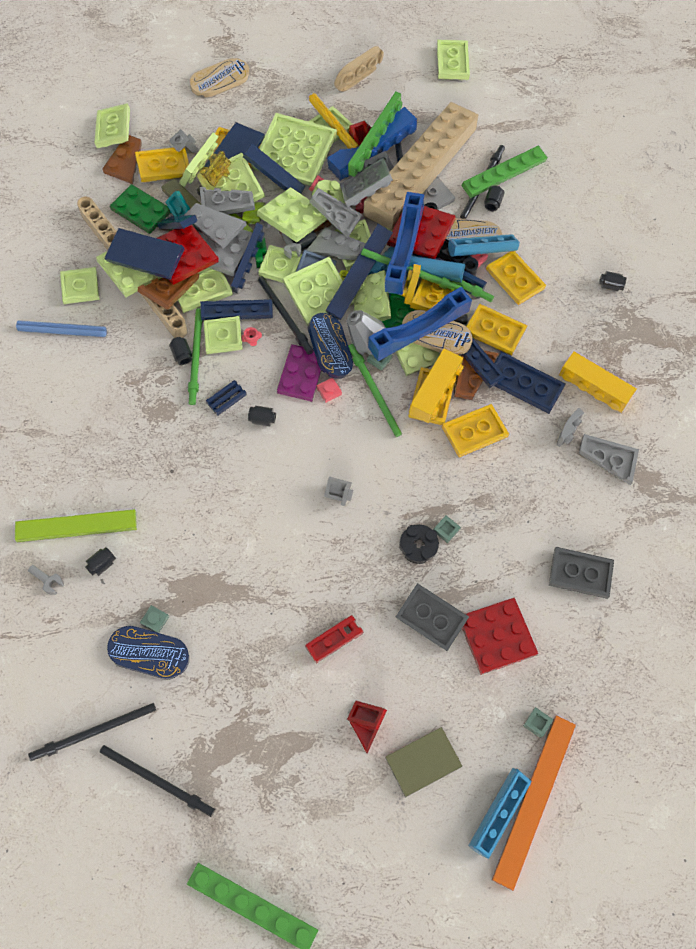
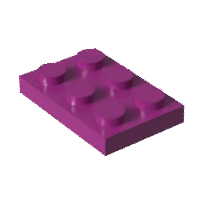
[277,344,321,402]

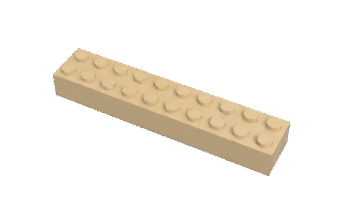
[363,102,479,230]

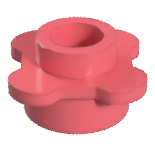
[242,327,262,346]

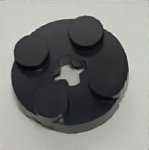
[399,524,439,564]

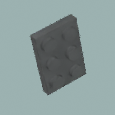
[549,547,614,599]
[396,583,469,651]

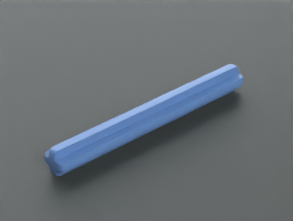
[16,320,107,337]

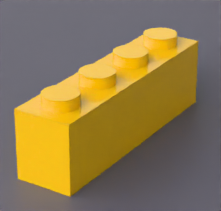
[409,349,464,423]
[559,351,637,413]

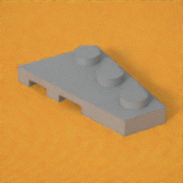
[200,187,255,215]
[310,188,362,238]
[185,203,247,249]
[307,227,366,260]
[579,434,639,485]

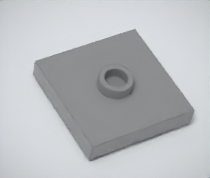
[423,176,455,210]

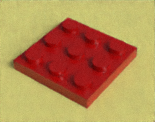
[387,206,456,259]
[157,225,219,285]
[462,597,539,675]

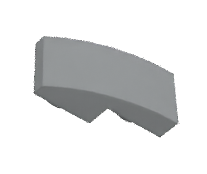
[557,408,584,447]

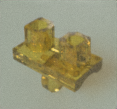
[200,151,231,187]

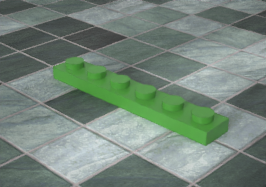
[348,91,403,177]
[461,145,548,198]
[187,863,318,949]

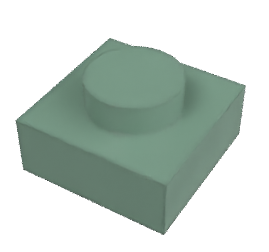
[367,354,393,371]
[433,515,461,543]
[140,605,169,633]
[523,707,554,738]

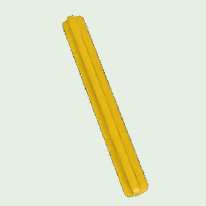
[309,93,358,149]

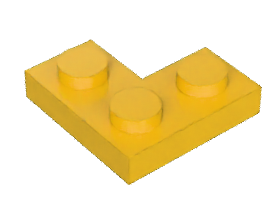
[402,264,421,305]

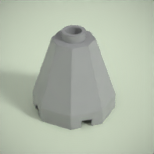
[347,310,386,355]

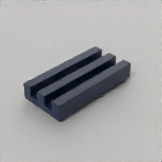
[206,380,247,416]

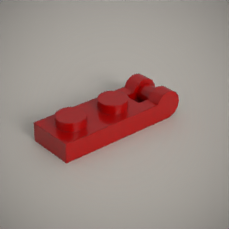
[305,615,364,664]

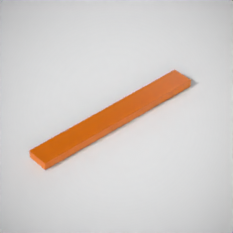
[492,715,576,891]

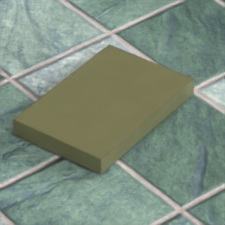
[385,727,462,798]

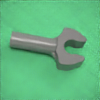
[282,233,301,259]
[28,565,64,595]

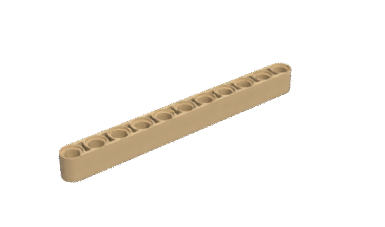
[77,196,187,338]

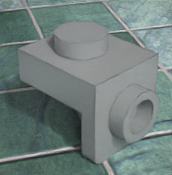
[169,129,198,154]
[324,477,353,506]

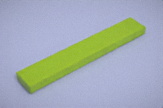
[15,509,137,542]

